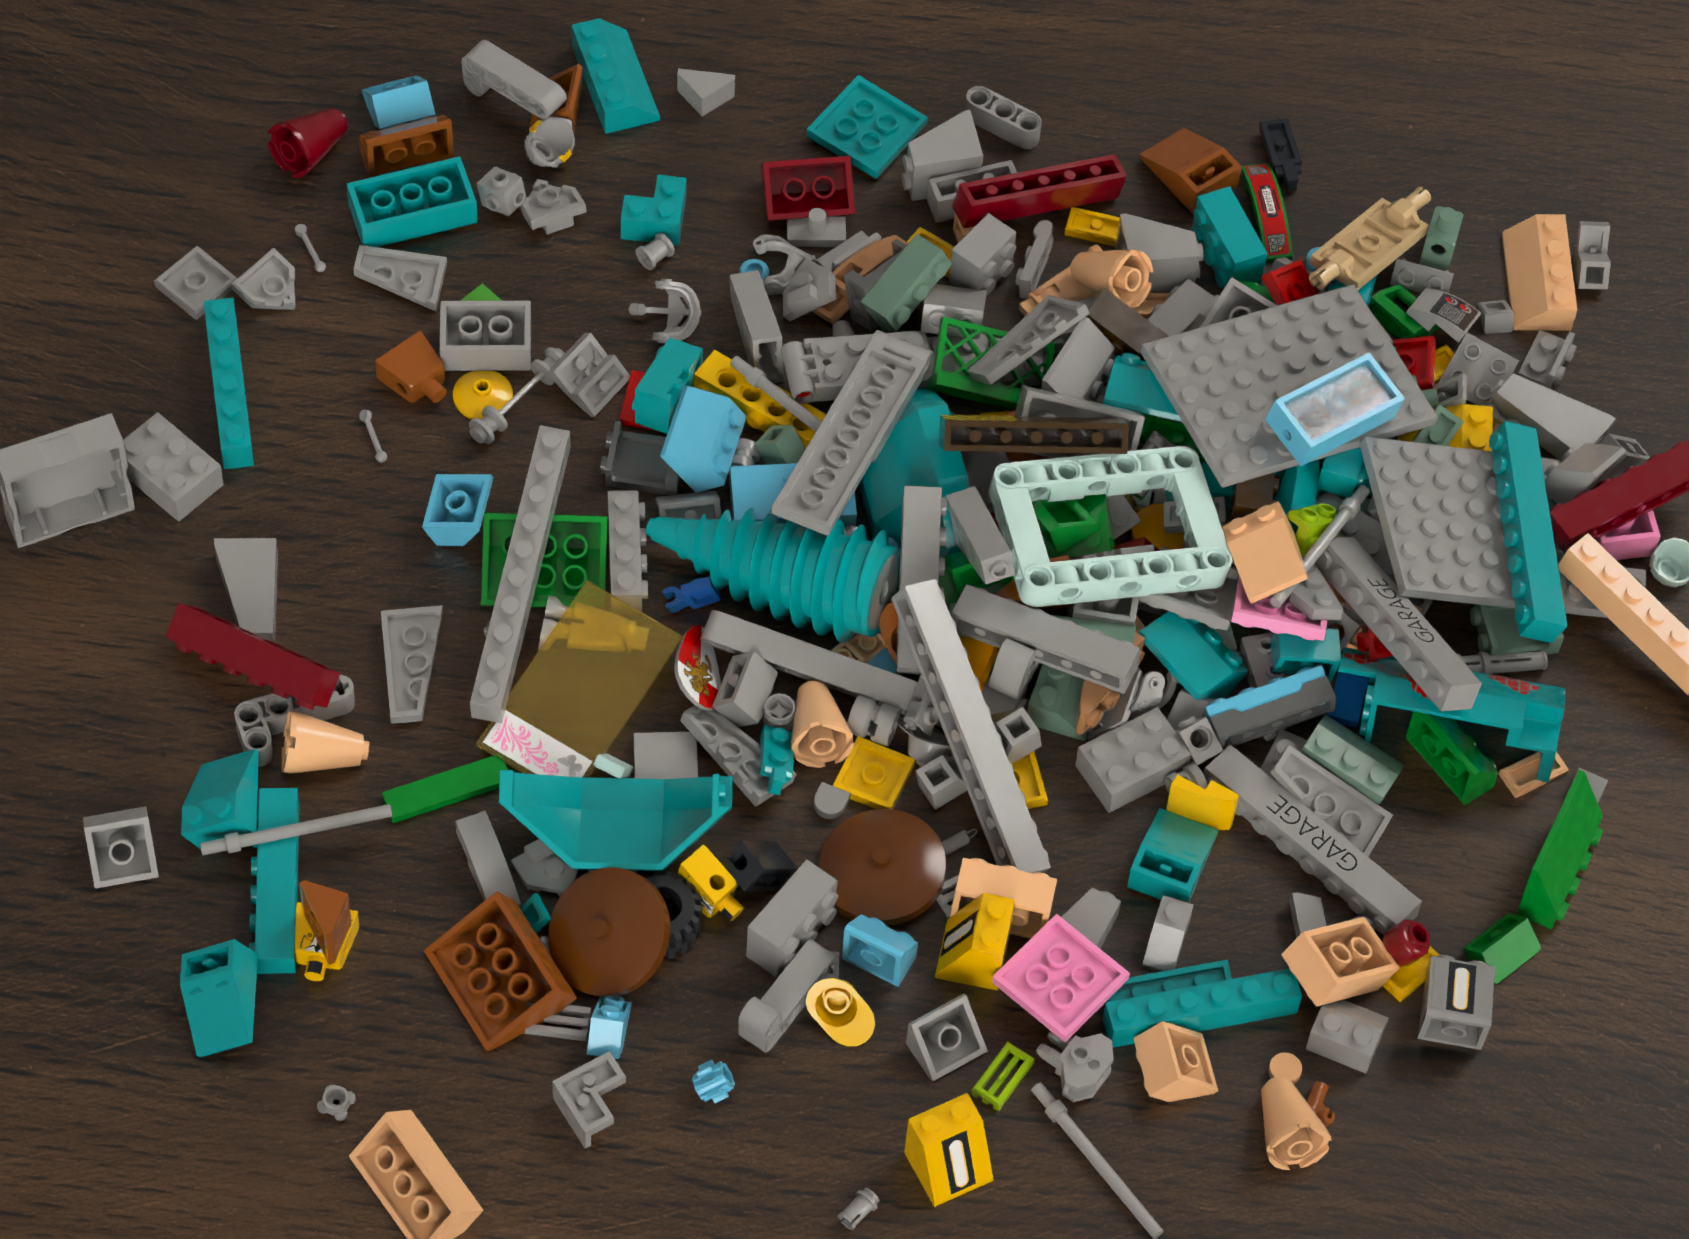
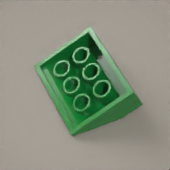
[481,513,608,609]
[1516,770,1604,930]

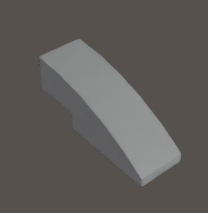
[455,811,521,908]

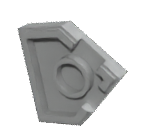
[521,179,587,234]
[231,248,295,310]
[783,257,836,321]
[511,839,579,897]

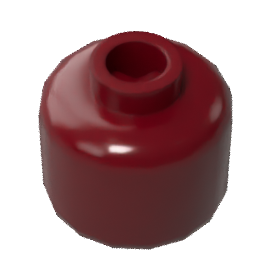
[1382,919,1430,967]

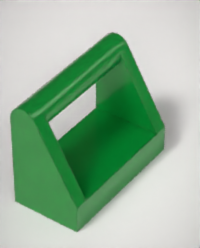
[1369,284,1439,339]
[1032,499,1099,554]

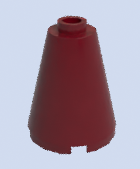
[267,108,348,178]

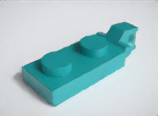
[759,725,794,796]

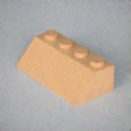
[1502,214,1577,331]
[349,1110,483,1239]

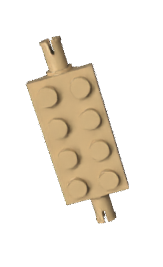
[1309,187,1431,291]

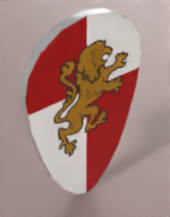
[674,625,721,711]

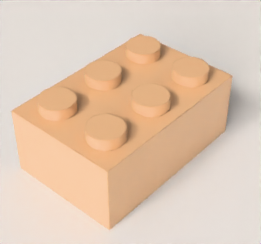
[950,858,1057,939]
[1281,917,1399,1007]

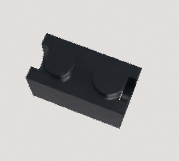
[723,841,798,891]

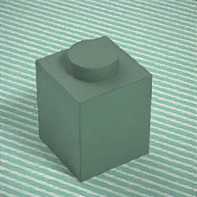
[754,425,806,465]

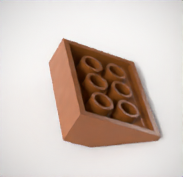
[424,891,577,1052]

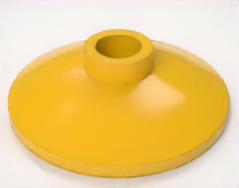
[453,370,513,420]

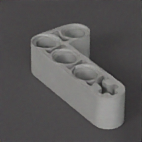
[461,40,567,119]
[988,638,1041,699]
[234,675,355,767]
[738,939,838,1053]

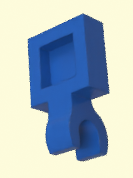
[663,577,721,613]

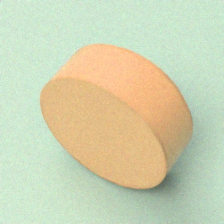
[1268,1053,1302,1084]

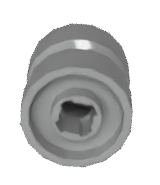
[847,694,901,747]

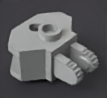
[1036,1031,1114,1102]

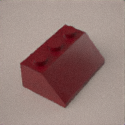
[761,156,855,221]

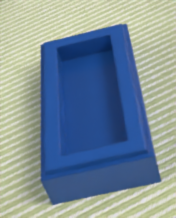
[1328,672,1369,728]

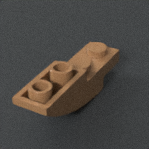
[813,235,909,325]
[1076,632,1145,736]

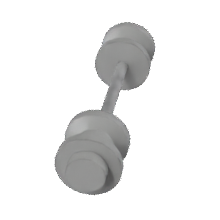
[469,347,565,444]

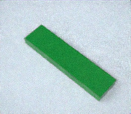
[382,753,508,823]

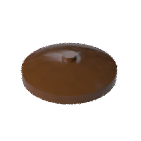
[819,809,946,926]
[548,867,670,997]

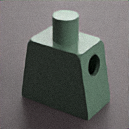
[1419,206,1464,271]

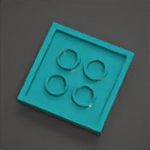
[806,75,928,179]

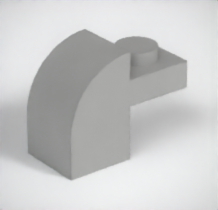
[1573,221,1611,289]

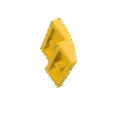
[1166,774,1239,830]

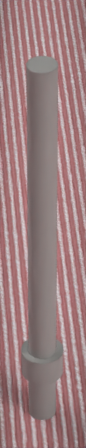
[730,356,822,432]
[1270,485,1370,608]
[200,804,392,856]
[1031,1082,1163,1239]

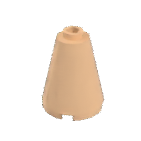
[1071,249,1153,308]
[791,681,854,768]
[281,711,369,774]
[1261,1077,1331,1170]

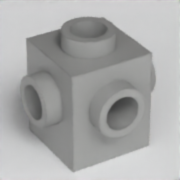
[476,167,526,216]

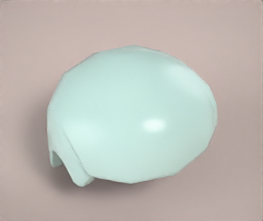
[1649,537,1689,588]

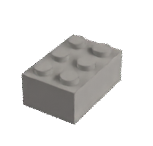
[440,301,531,371]
[123,412,223,522]
[1075,707,1192,813]
[746,859,838,978]

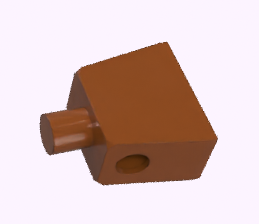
[375,331,447,403]

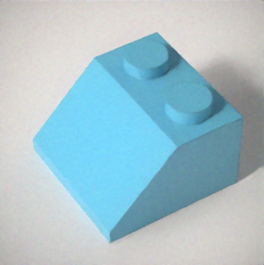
[361,75,435,129]
[422,474,494,546]
[842,914,918,987]

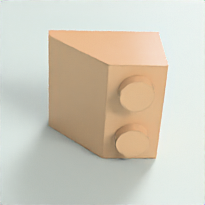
[1133,1021,1218,1102]

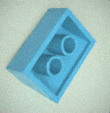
[660,386,747,493]

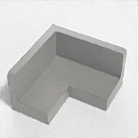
[552,1051,626,1149]

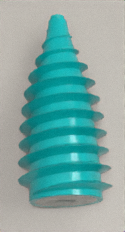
[646,508,900,643]

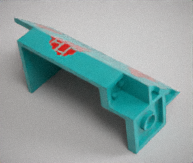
[1338,647,1566,783]

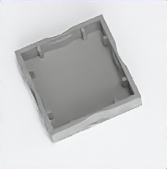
[0,413,135,548]

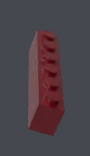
[952,154,1127,228]
[1549,440,1689,554]
[165,603,341,710]

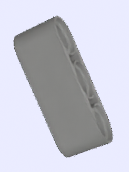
[965,86,1042,149]

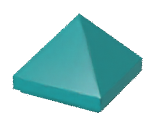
[520,893,551,934]

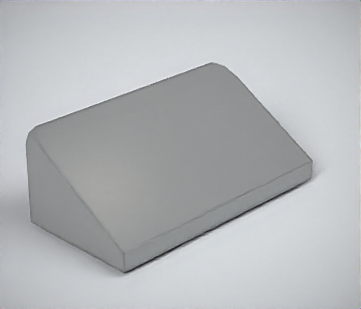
[1289,893,1327,938]

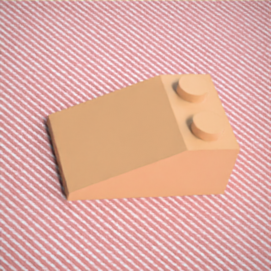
[1222,501,1308,604]

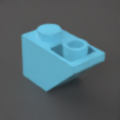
[587,996,631,1059]

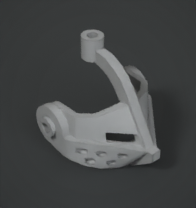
[753,234,816,295]
[629,279,702,343]
[1126,667,1180,723]

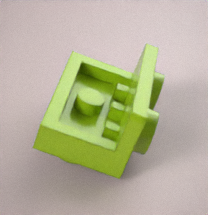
[1287,503,1340,558]

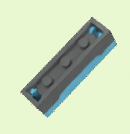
[1205,665,1336,750]

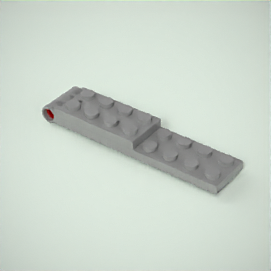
[771,330,933,536]
[781,331,1044,404]

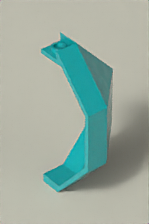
[858,387,969,567]
[499,770,733,871]

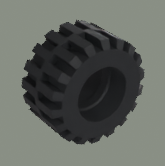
[641,871,701,959]

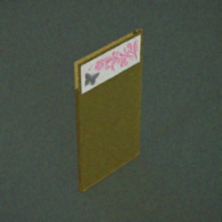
[476,581,683,778]

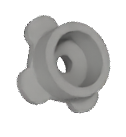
[317,1085,356,1121]

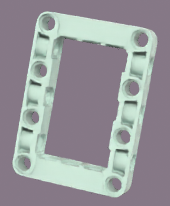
[988,446,1232,607]

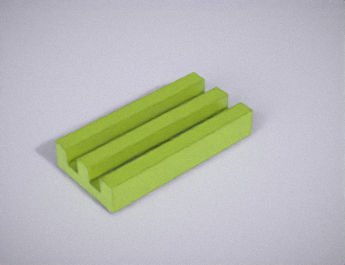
[971,1042,1035,1112]

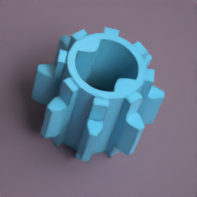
[692,1060,735,1103]

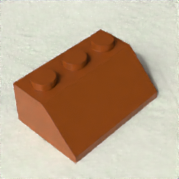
[359,115,454,178]

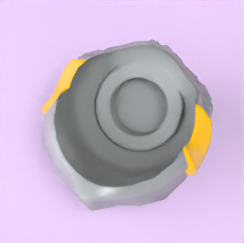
[524,117,575,167]

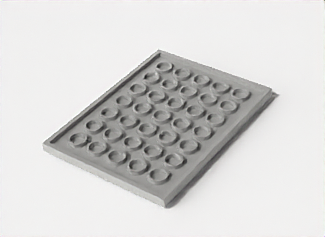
[1141,284,1438,488]
[1359,436,1608,618]

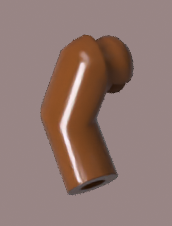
[1306,1081,1335,1127]

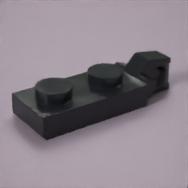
[1259,118,1302,192]

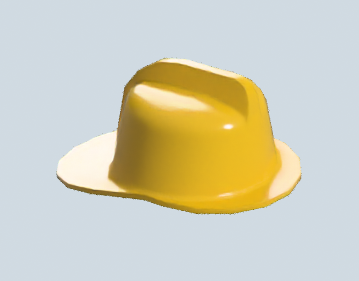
[806,978,875,1047]

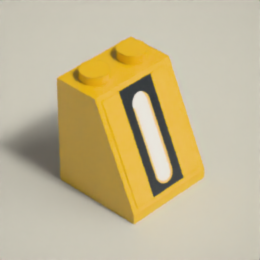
[935,893,1015,991]
[904,1093,993,1207]

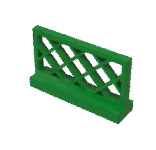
[927,317,1055,410]

